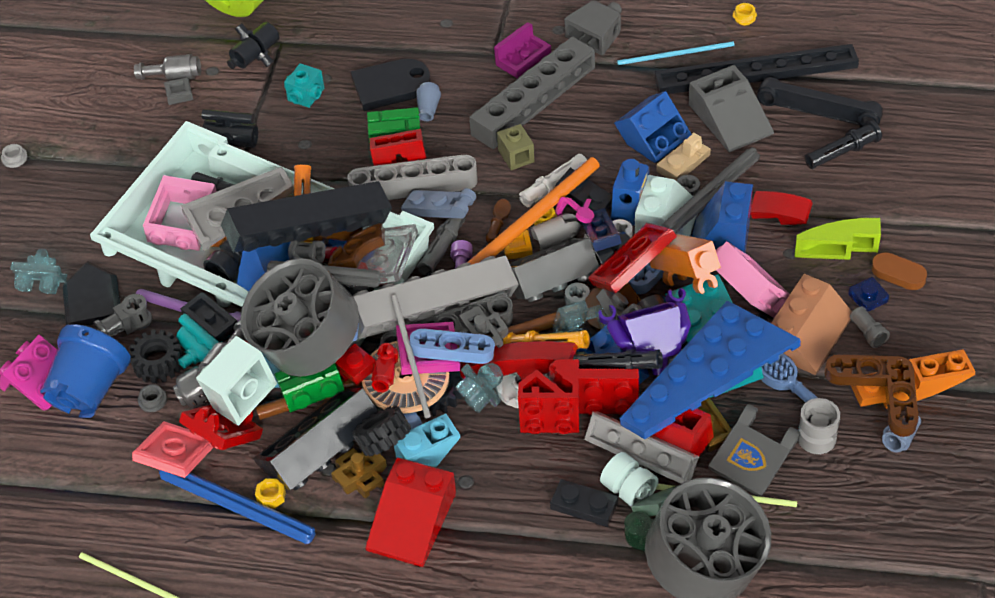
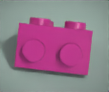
[0,335,57,410]

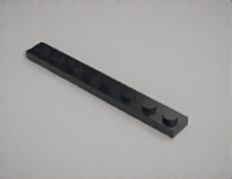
[654,44,859,94]

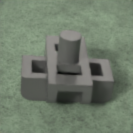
[459,305,508,351]

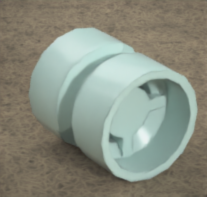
[600,452,658,507]

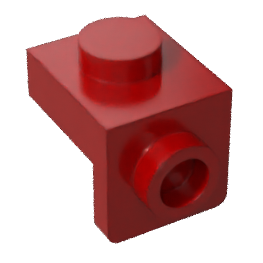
[335,344,375,385]

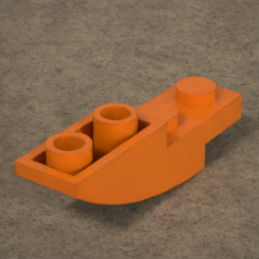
[850,349,976,409]

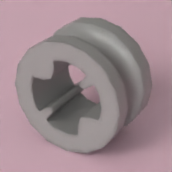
[565,283,590,308]

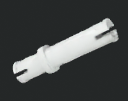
[519,154,587,207]

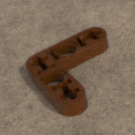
[824,355,919,437]

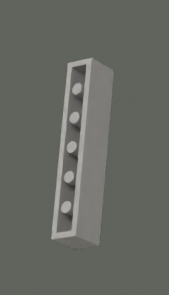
[353,255,519,339]

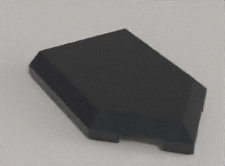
[62,261,120,326]

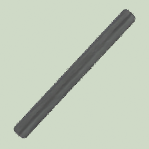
[661,148,760,234]

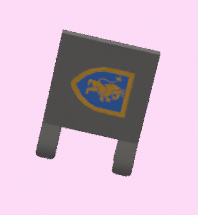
[708,404,800,497]

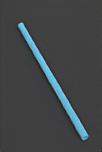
[617,41,734,65]

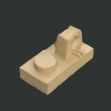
[657,133,711,181]

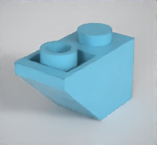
[394,414,460,468]

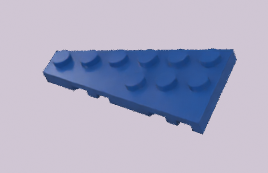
[620,301,801,439]

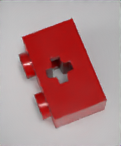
[370,129,427,166]

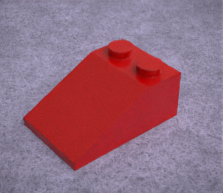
[365,457,456,567]

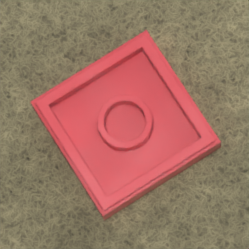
[132,421,214,478]

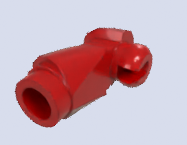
[371,343,399,393]

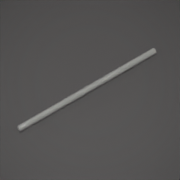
[391,295,431,418]

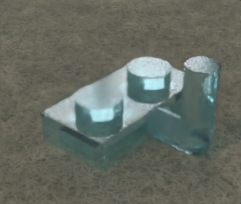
[552,301,608,333]

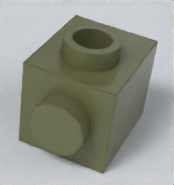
[497,124,535,170]

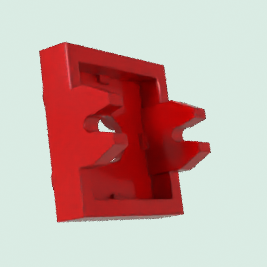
[179,405,263,450]

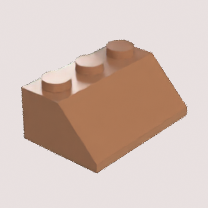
[771,274,852,375]

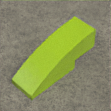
[795,218,881,260]

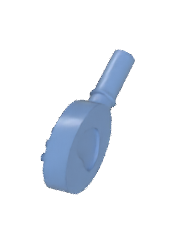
[761,353,818,403]

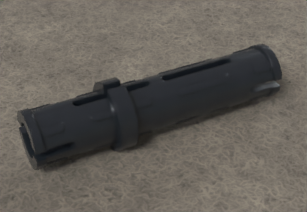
[573,349,663,369]

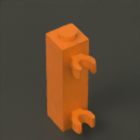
[650,234,721,294]

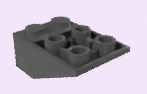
[689,65,774,152]

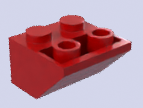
[652,409,714,456]

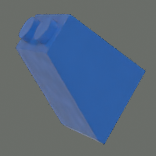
[692,181,753,253]

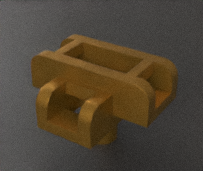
[331,448,387,499]

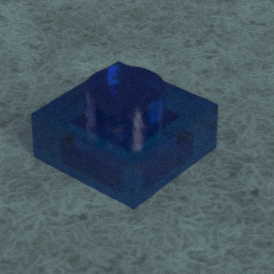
[848,277,889,312]

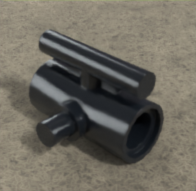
[227,22,280,69]
[202,109,258,148]

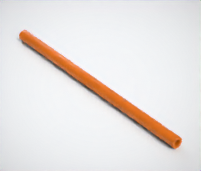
[467,157,600,265]

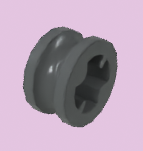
[677,175,700,196]

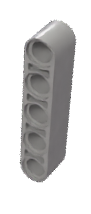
[347,155,478,200]

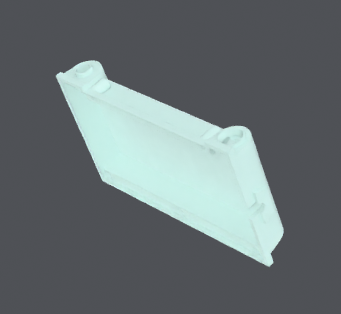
[90,121,434,349]

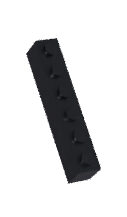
[221,181,392,253]

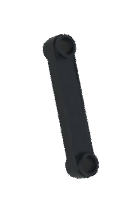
[757,77,883,127]

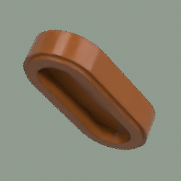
[872,252,927,290]

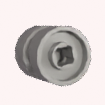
[798,398,840,454]

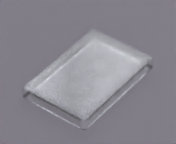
[346,224,418,287]

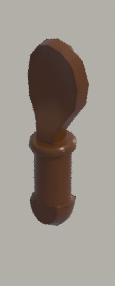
[486,199,511,243]

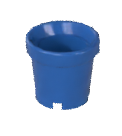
[40,324,131,418]

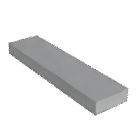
[584,412,699,484]

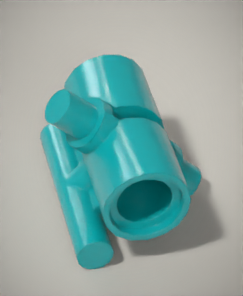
[176,314,230,369]

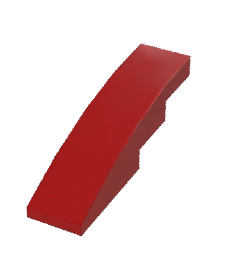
[460,341,578,380]

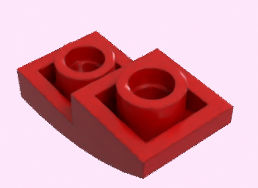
[750,191,813,225]

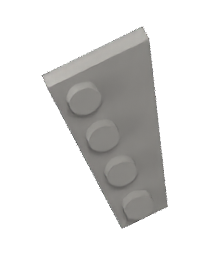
[181,167,294,251]

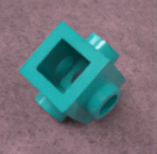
[284,63,325,108]

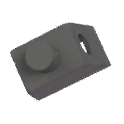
[564,1,622,55]

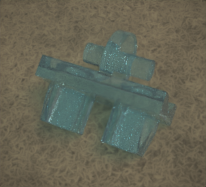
[10,249,68,294]
[456,363,503,413]

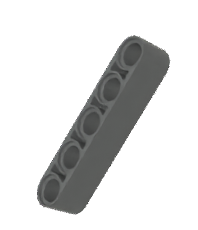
[380,294,513,345]

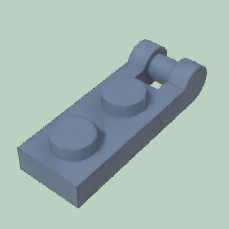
[401,188,477,218]

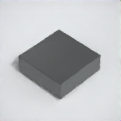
[164,77,193,105]

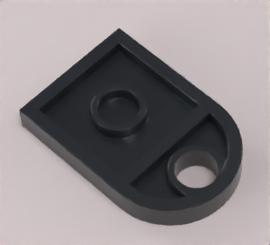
[350,59,431,111]

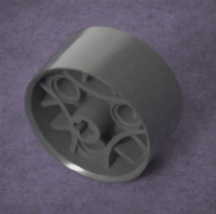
[240,258,359,377]
[645,478,771,598]

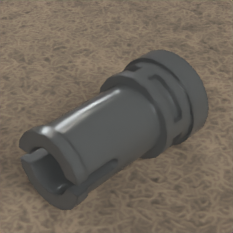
[850,306,890,348]

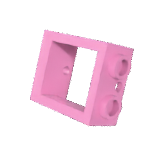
[143,175,217,251]
[716,241,790,318]

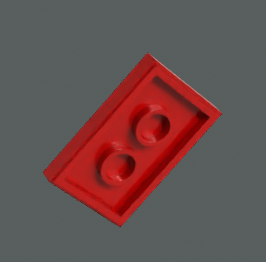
[588,223,677,293]

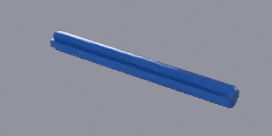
[159,470,316,544]

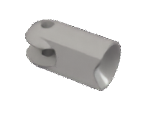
[531,213,581,251]

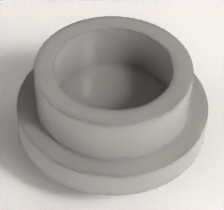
[1,144,28,168]

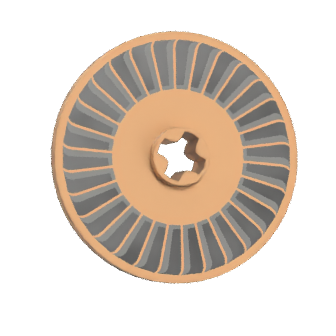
[362,341,449,414]

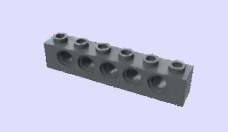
[469,36,595,149]

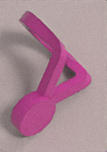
[555,197,594,223]

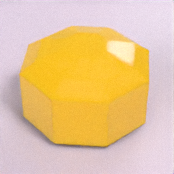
[255,478,286,509]

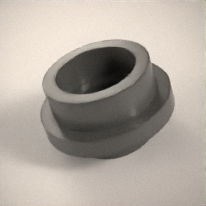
[138,385,167,412]

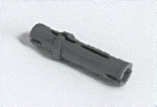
[417,218,466,275]

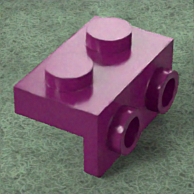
[494,22,552,78]

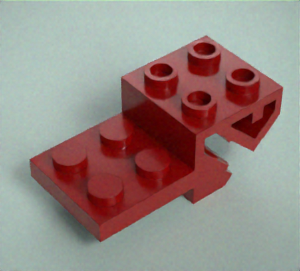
[518,359,639,434]

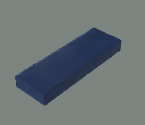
[581,208,622,252]

